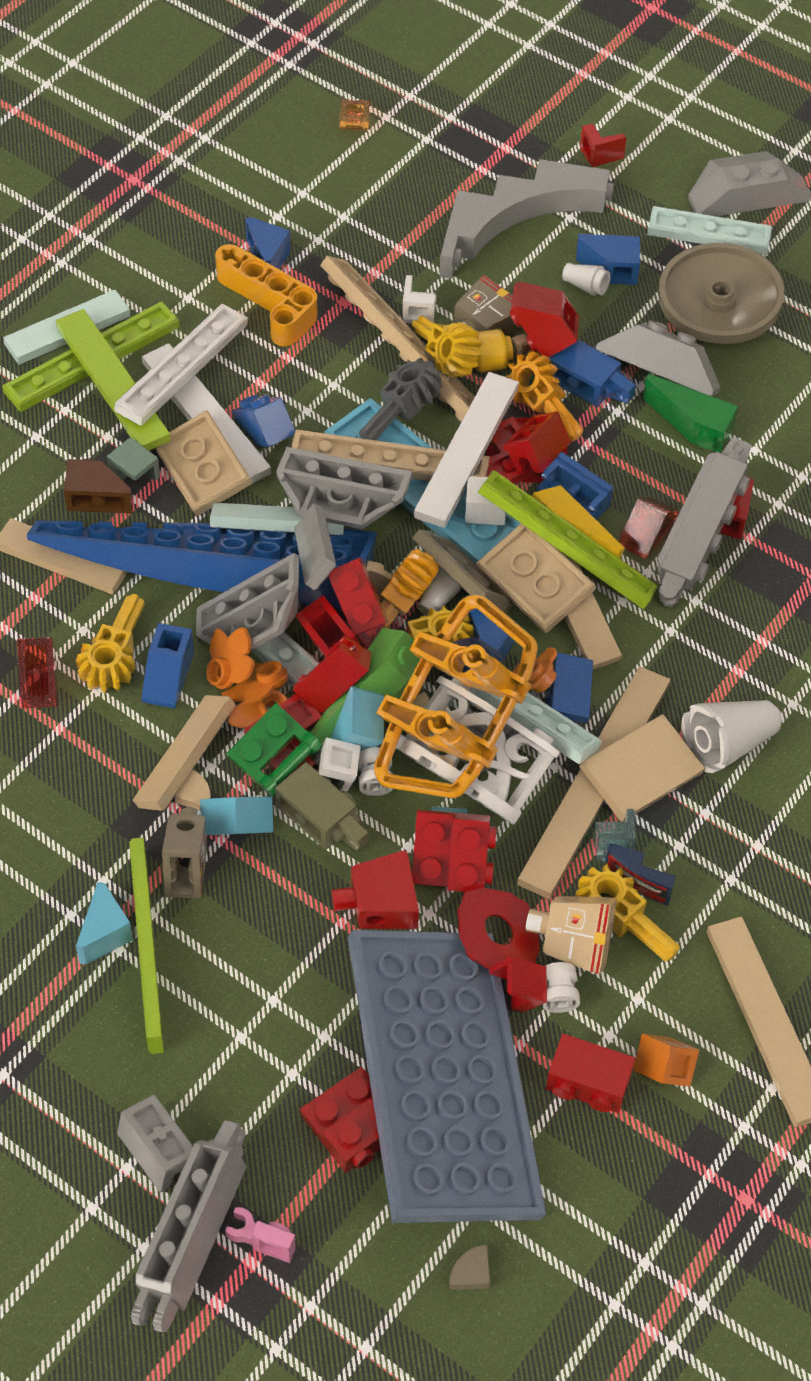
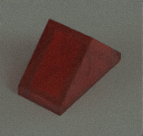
[618,497,679,559]
[17,637,57,708]

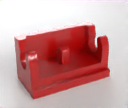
[502,411,571,474]
[293,635,371,713]

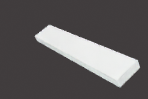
[114,304,248,426]
[142,343,271,483]
[414,372,519,528]

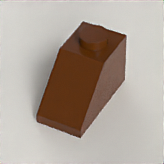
[64,459,133,514]

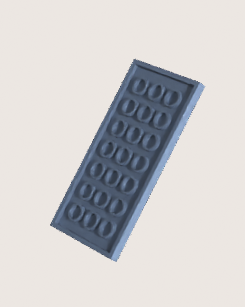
[348,930,546,1223]

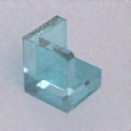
[594,809,636,860]

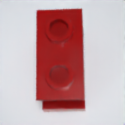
[295,595,360,658]

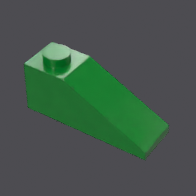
[643,374,738,453]

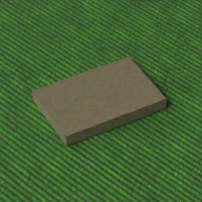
[412,529,514,613]

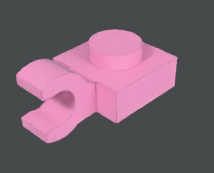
[225,1207,296,1263]

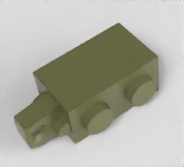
[275,762,369,852]

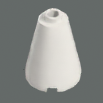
[681,700,782,773]

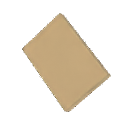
[155,410,253,517]
[476,523,596,633]
[579,714,705,823]

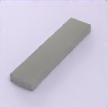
[294,503,336,590]

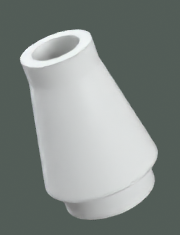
[562,263,610,296]
[417,567,461,616]

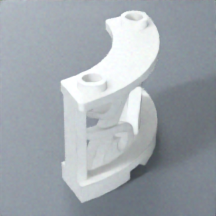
[396,676,561,825]

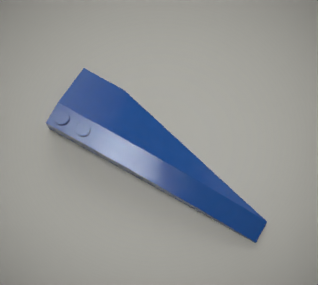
[27,520,377,610]

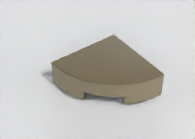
[449,1245,490,1290]

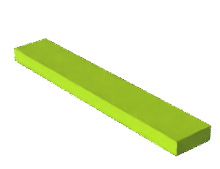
[2,301,180,412]
[56,309,171,451]
[478,470,658,610]
[129,837,164,1054]

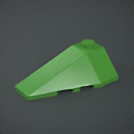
[310,628,431,751]

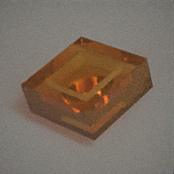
[339,100,370,130]

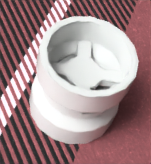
[358,747,393,796]
[543,962,580,1013]

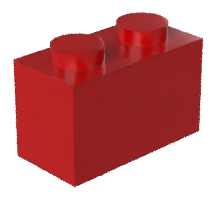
[546,1033,636,1114]

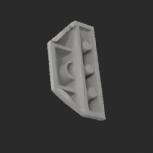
[688,151,811,216]
[595,320,721,396]
[276,447,413,529]
[196,553,299,650]

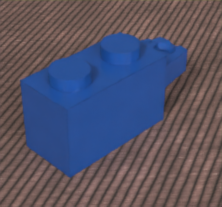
[549,340,636,407]

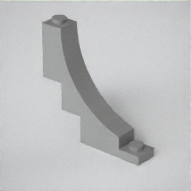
[440,159,614,279]

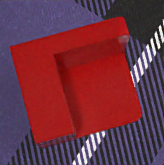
[580,123,627,167]
[489,956,547,1013]

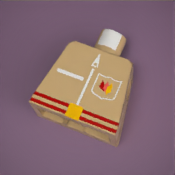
[526,896,617,974]

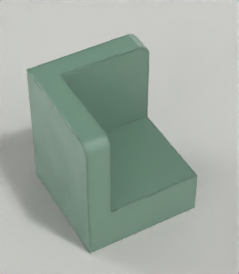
[107,437,160,481]

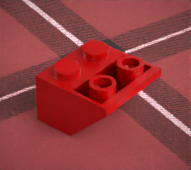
[510,282,579,357]

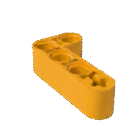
[215,244,317,347]

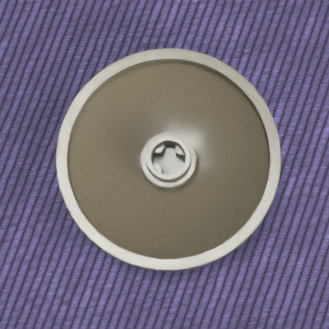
[658,243,784,344]

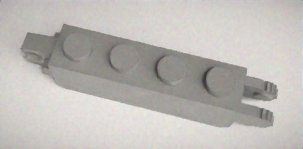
[657,437,751,608]
[130,1120,247,1332]

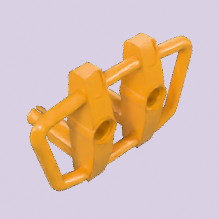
[374,595,538,798]

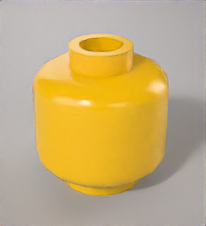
[475,329,513,373]

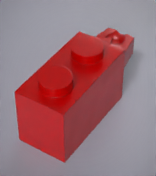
[328,558,389,649]

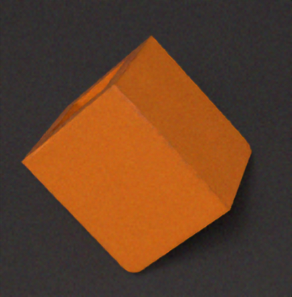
[634,1033,699,1087]

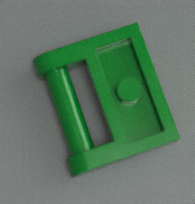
[226,703,322,797]

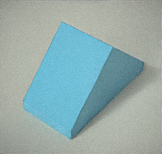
[331,686,384,752]
[200,796,273,835]
[76,882,133,965]

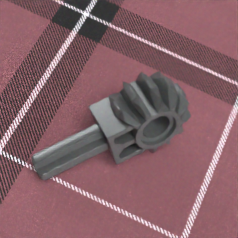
[359,358,443,440]

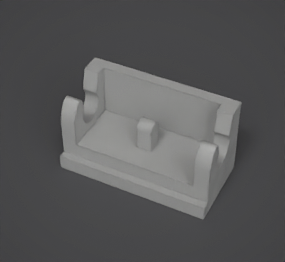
[117,1094,193,1193]

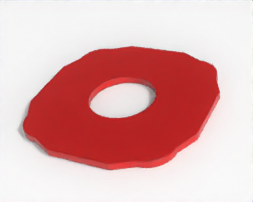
[457,887,540,969]

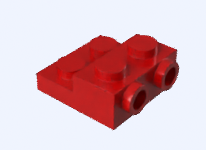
[412,809,497,892]
[300,1067,381,1173]

